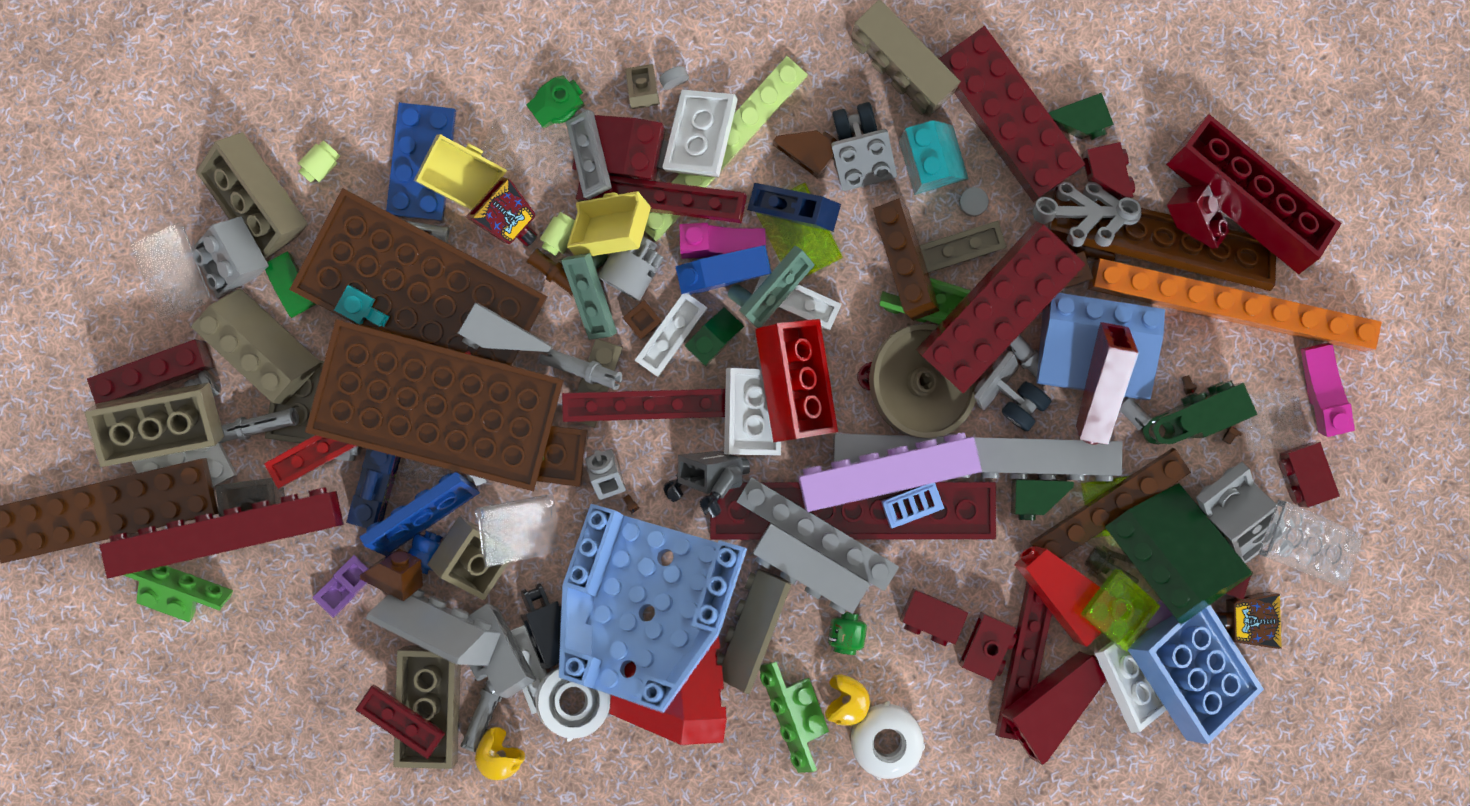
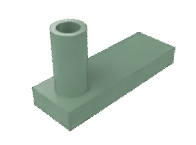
[728,245,815,328]
[561,253,617,340]

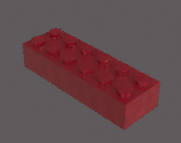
[938,26,1086,202]
[1166,114,1342,275]
[916,222,1086,394]

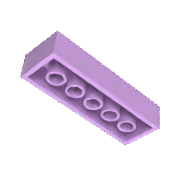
[798,432,982,512]

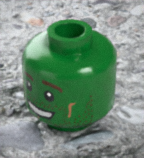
[828,612,867,655]

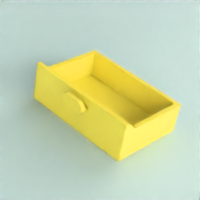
[414,134,507,211]
[567,191,651,256]

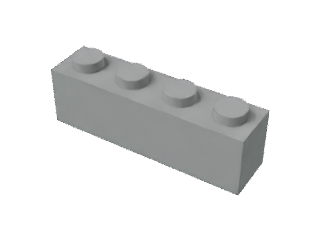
[753,523,870,614]

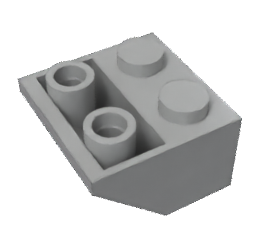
[191,217,269,299]

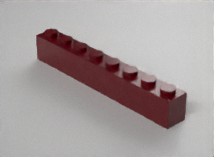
[99,487,344,579]

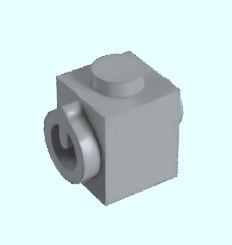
[585,449,626,500]

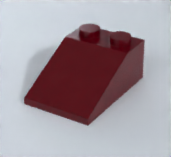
[572,115,666,181]

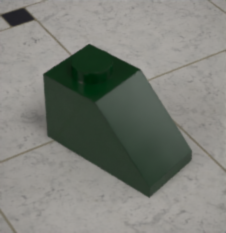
[1048,92,1114,141]
[684,307,744,367]
[1011,479,1074,520]

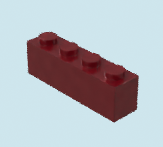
[87,339,215,404]

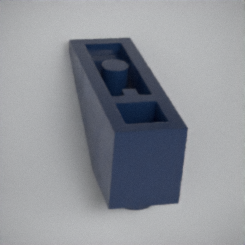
[747,183,841,232]

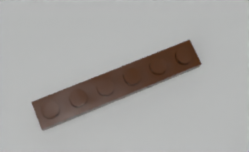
[1030,448,1191,559]

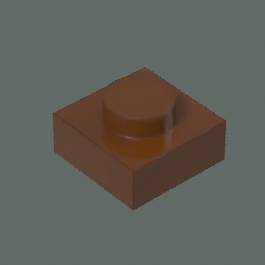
[622,300,662,340]

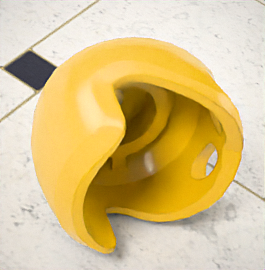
[825,674,870,726]
[475,727,525,781]

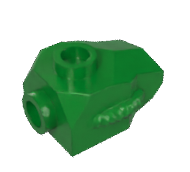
[526,75,585,129]

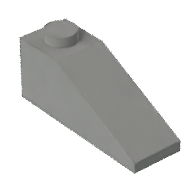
[458,303,553,352]

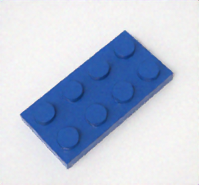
[386,102,456,221]
[359,472,480,556]

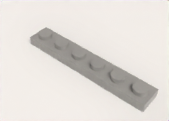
[737,477,899,591]

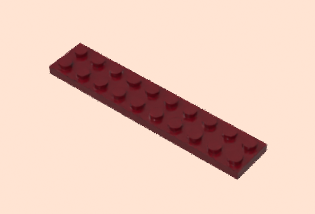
[710,482,996,540]

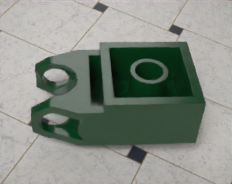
[1141,380,1258,445]

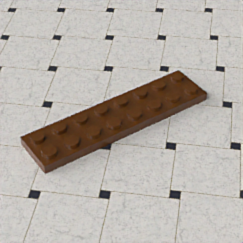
[1048,187,1276,291]
[0,458,219,564]

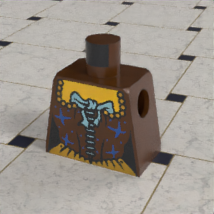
[1215,592,1282,649]

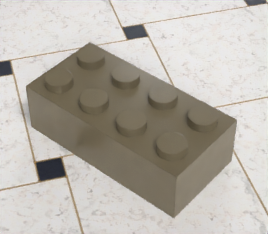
[851,0,961,117]
[84,382,224,467]
[393,646,461,769]

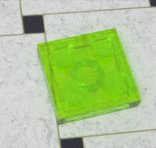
[1081,569,1161,652]

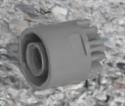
[598,237,664,301]

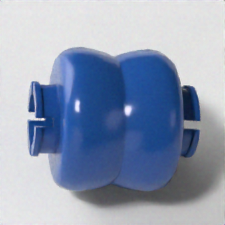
[407,531,443,575]

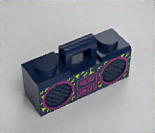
[346,449,401,528]

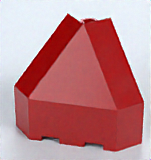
[609,635,727,745]

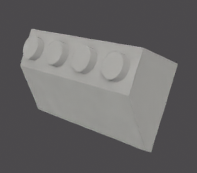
[366,589,501,666]

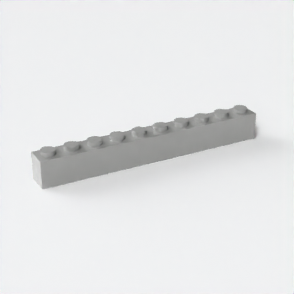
[833,434,1123,481]

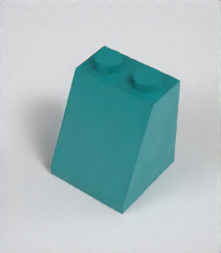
[899,120,969,195]

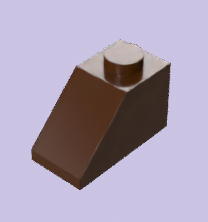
[773,130,837,179]
[360,549,423,601]

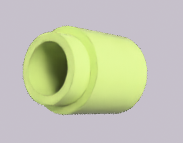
[298,141,340,183]
[540,212,575,256]

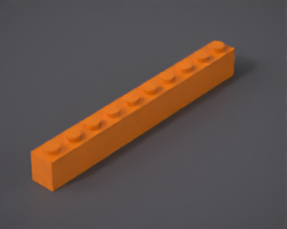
[1087,258,1382,352]

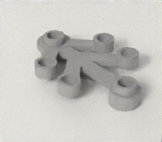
[1033,182,1141,247]

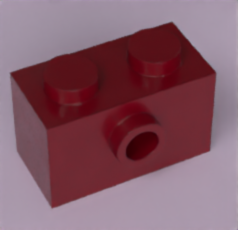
[959,612,1017,681]

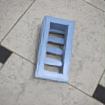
[880,483,944,529]

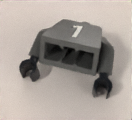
[663,451,750,517]

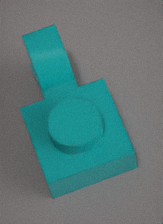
[334,285,390,327]

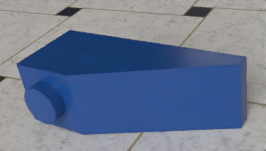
[675,245,772,294]

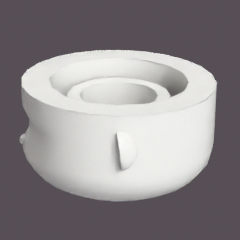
[534,667,610,742]
[851,701,925,781]

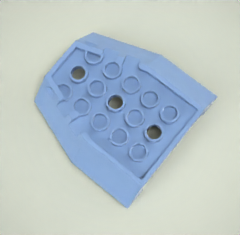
[559,504,747,713]

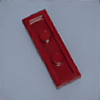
[355,684,445,759]

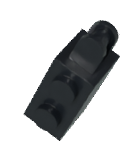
[520,583,562,669]

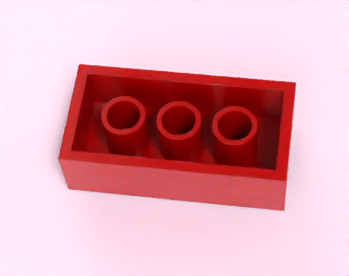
[755,319,838,443]

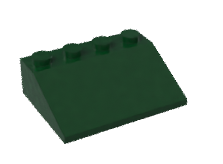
[1105,483,1253,625]

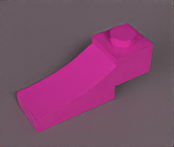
[679,223,766,259]
[1301,342,1355,437]

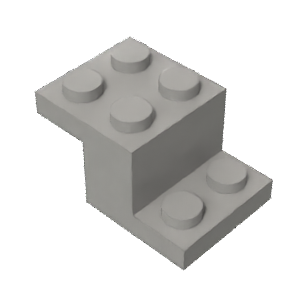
[1196,462,1286,564]

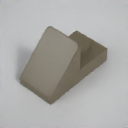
[625,64,660,109]

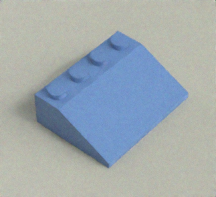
[1036,293,1165,400]
[1128,605,1264,744]

